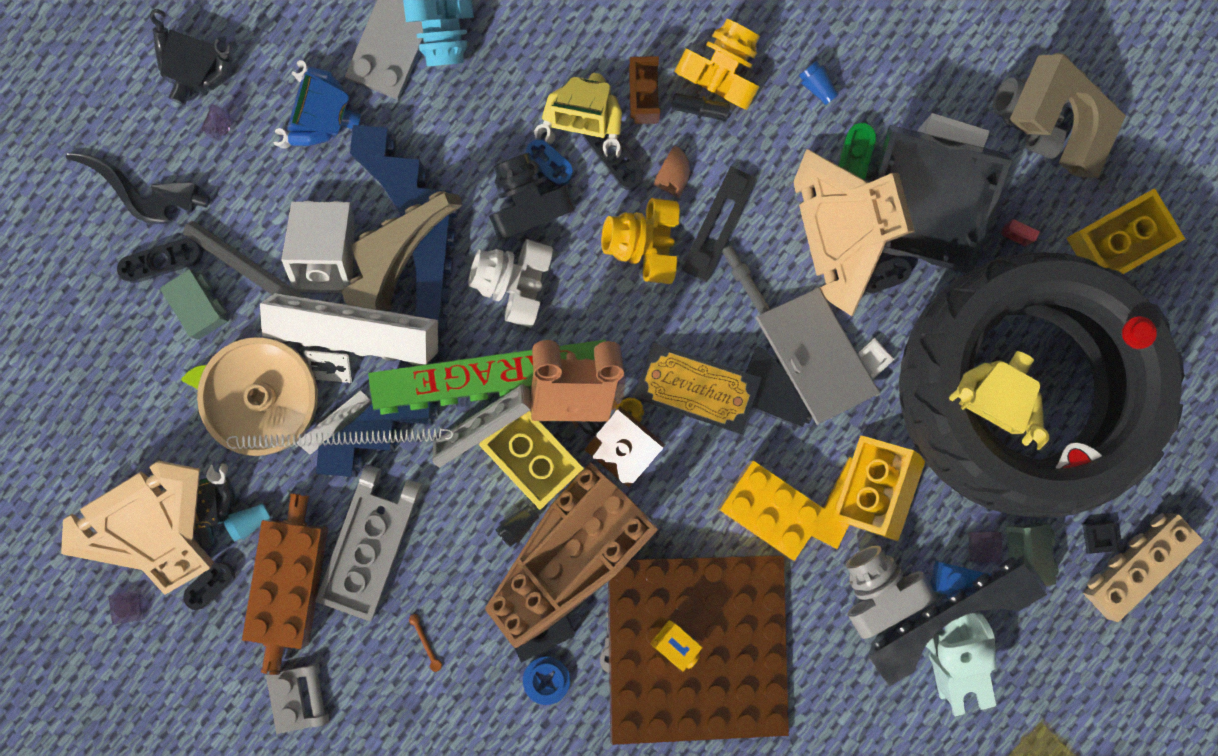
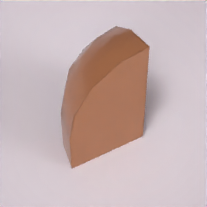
[654,145,690,198]

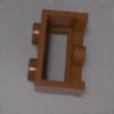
[629,56,660,124]

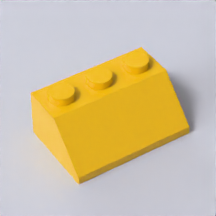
[832,435,925,542]

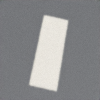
[296,391,372,454]

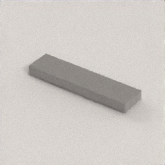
[432,384,531,468]

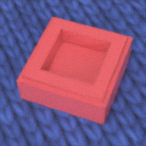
[1001,219,1040,246]

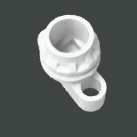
[468,239,553,328]

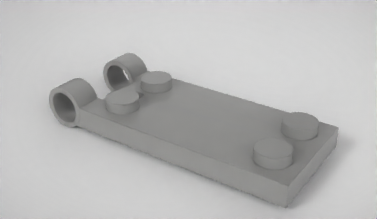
[345,0,424,100]
[315,464,423,622]

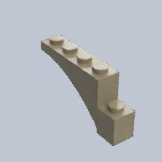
[341,191,463,312]

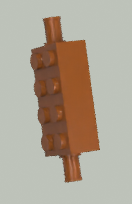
[242,493,328,675]

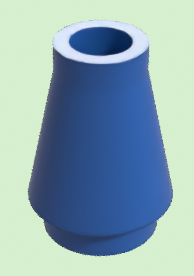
[798,60,839,105]

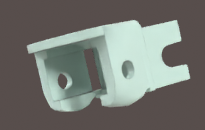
[926,611,997,716]

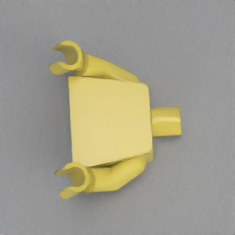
[949,351,1049,450]

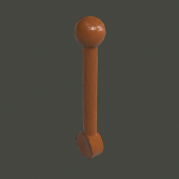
[409,614,442,672]

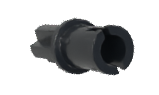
[672,93,730,122]

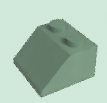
[1006,523,1059,587]

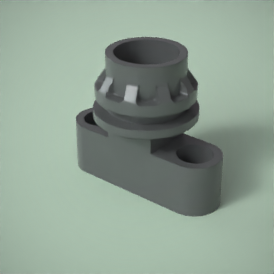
[993,78,1069,159]

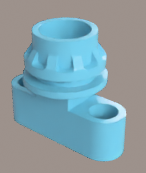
[403,0,474,66]

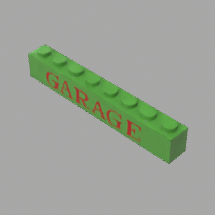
[368,339,606,415]

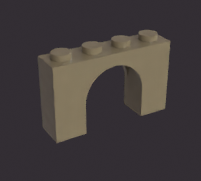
[1010,53,1126,178]

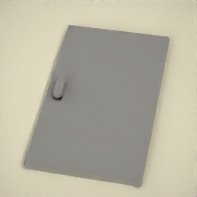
[756,288,881,425]

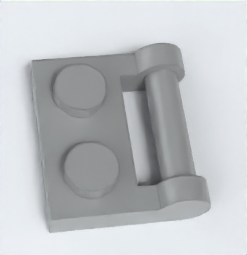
[266,663,330,734]

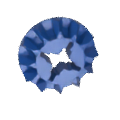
[523,656,570,705]

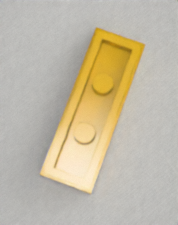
[812,457,871,549]

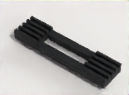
[681,166,756,282]

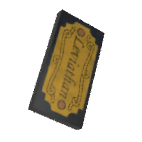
[633,343,763,436]

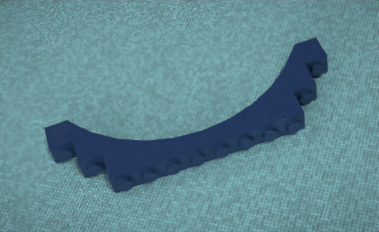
[316,125,459,477]

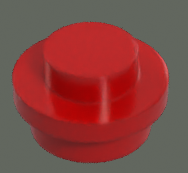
[1122,316,1157,349]

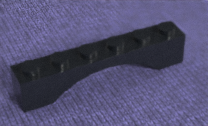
[868,555,1047,687]

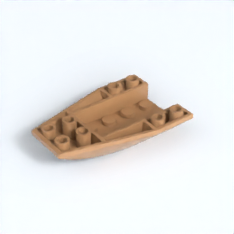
[485,462,658,648]

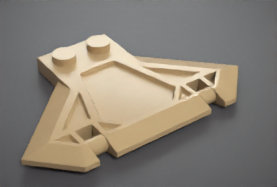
[794,149,915,316]
[61,460,214,595]

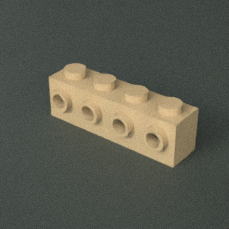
[1083,513,1204,622]

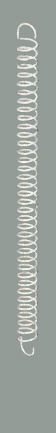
[226,428,453,449]

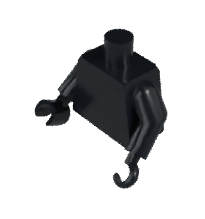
[150,9,238,105]

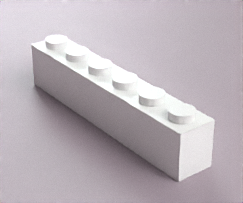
[260,293,438,365]

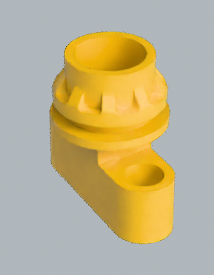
[674,18,760,110]
[601,198,679,284]

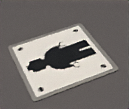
[304,350,352,383]

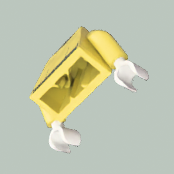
[534,73,622,157]

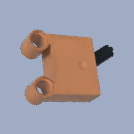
[530,340,624,436]

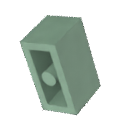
[160,269,228,340]

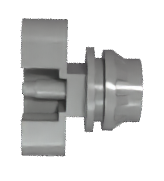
[846,546,937,639]

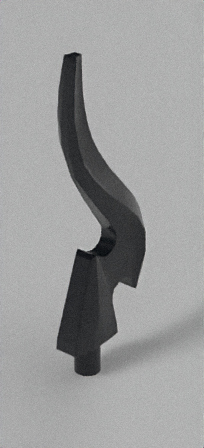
[66,153,210,224]

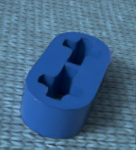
[525,139,573,186]

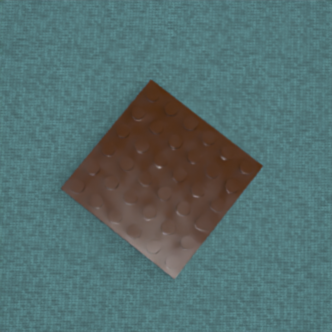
[608,555,789,745]

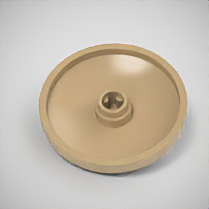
[197,337,318,456]

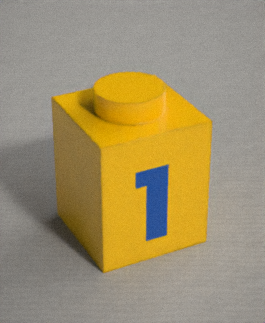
[650,620,703,671]

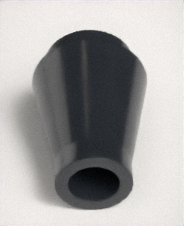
[495,505,539,547]

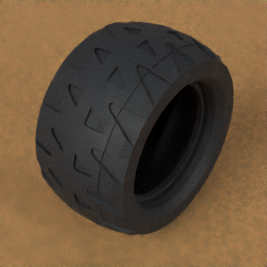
[899,252,1185,517]

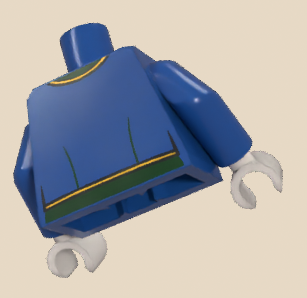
[273,60,361,148]

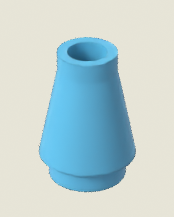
[223,503,271,541]

